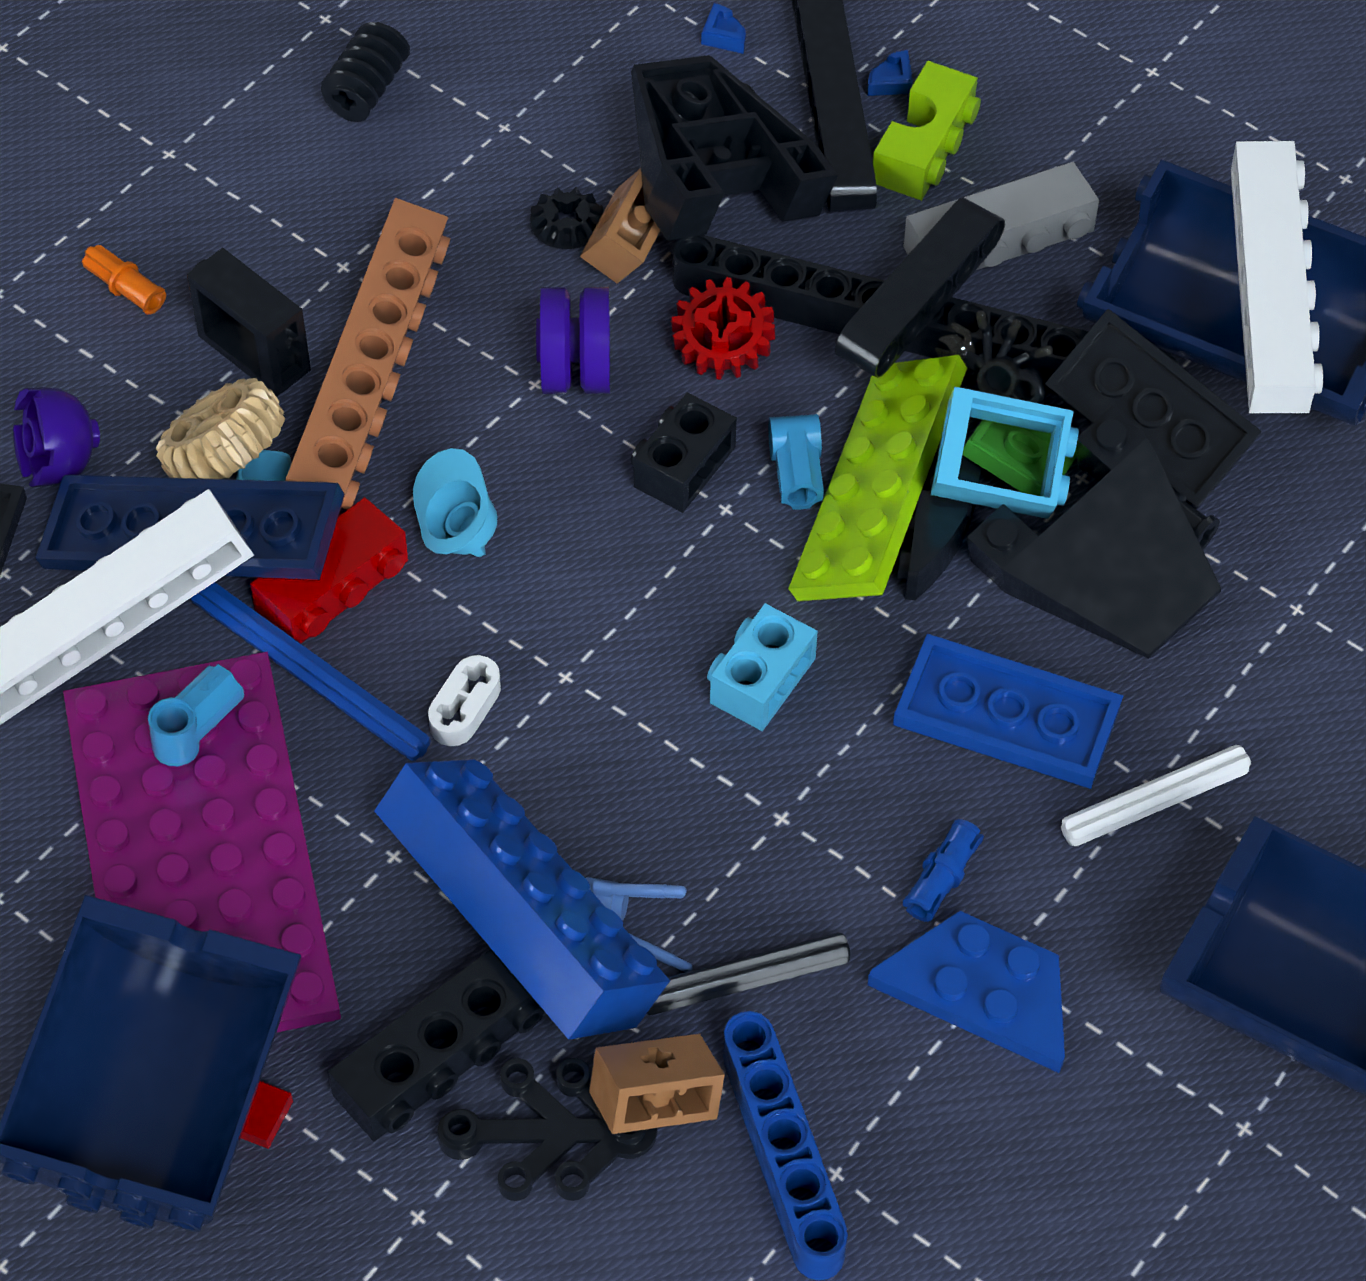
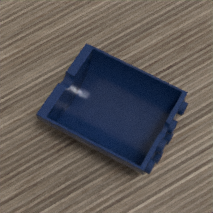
[1160,816,1366,1096]
[0,895,301,1232]

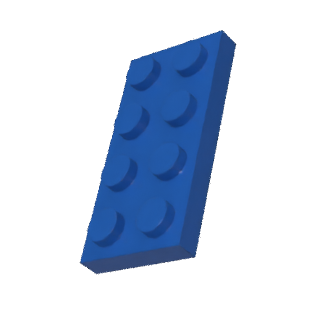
[893,634,1123,789]

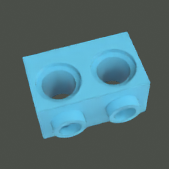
[707,603,818,731]

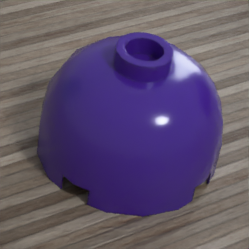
[13,387,100,487]

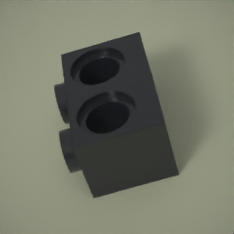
[631,392,737,513]

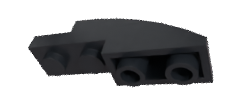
[898,438,982,601]

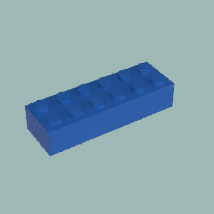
[374,759,670,1040]

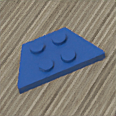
[867,911,1065,1073]

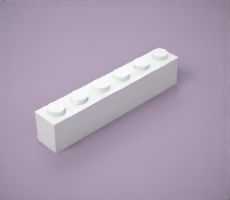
[1231,141,1323,413]
[0,489,254,725]

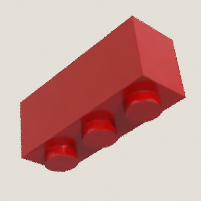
[250,497,408,644]

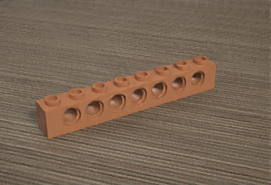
[285,198,451,516]

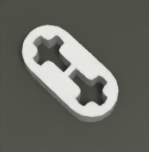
[428,655,501,746]

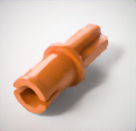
[82,245,166,315]

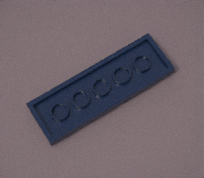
[35,475,344,580]

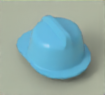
[413,448,498,557]

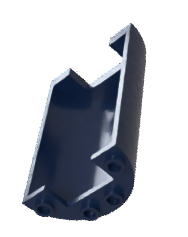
[1077,159,1366,426]

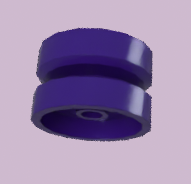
[536,287,610,394]

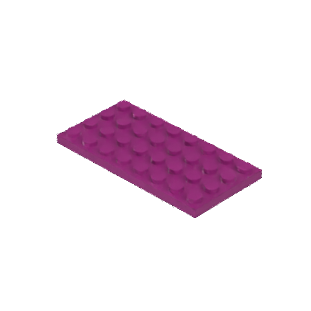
[63,651,341,1033]

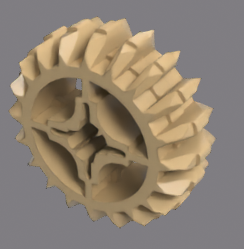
[156,378,285,479]

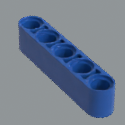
[723,1011,848,1281]

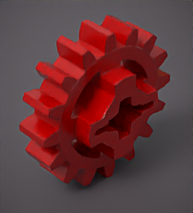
[671,277,776,380]

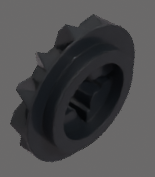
[530,186,603,249]

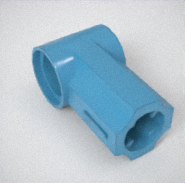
[768,414,824,510]
[148,664,244,766]

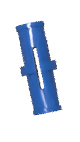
[902,819,984,922]

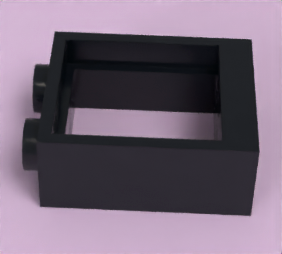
[187,247,311,397]

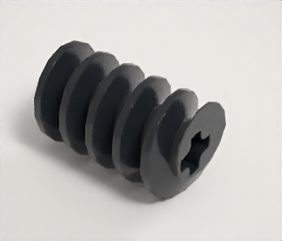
[321,22,410,122]

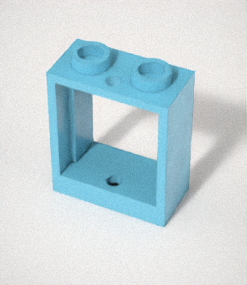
[931,387,1079,519]

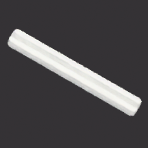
[1061,745,1251,846]

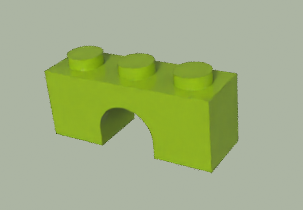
[873,60,981,201]

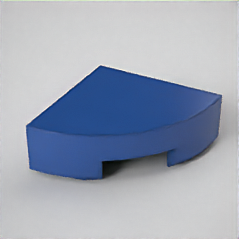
[701,3,746,54]
[867,50,913,96]

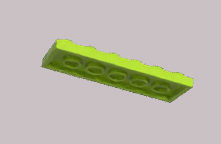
[788,355,967,601]

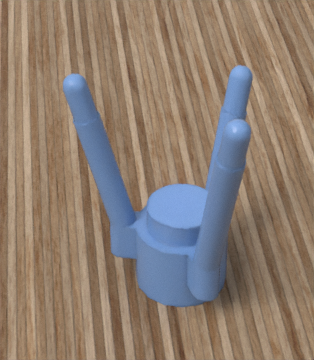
[586,877,693,973]

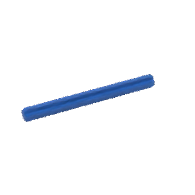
[191,582,431,761]

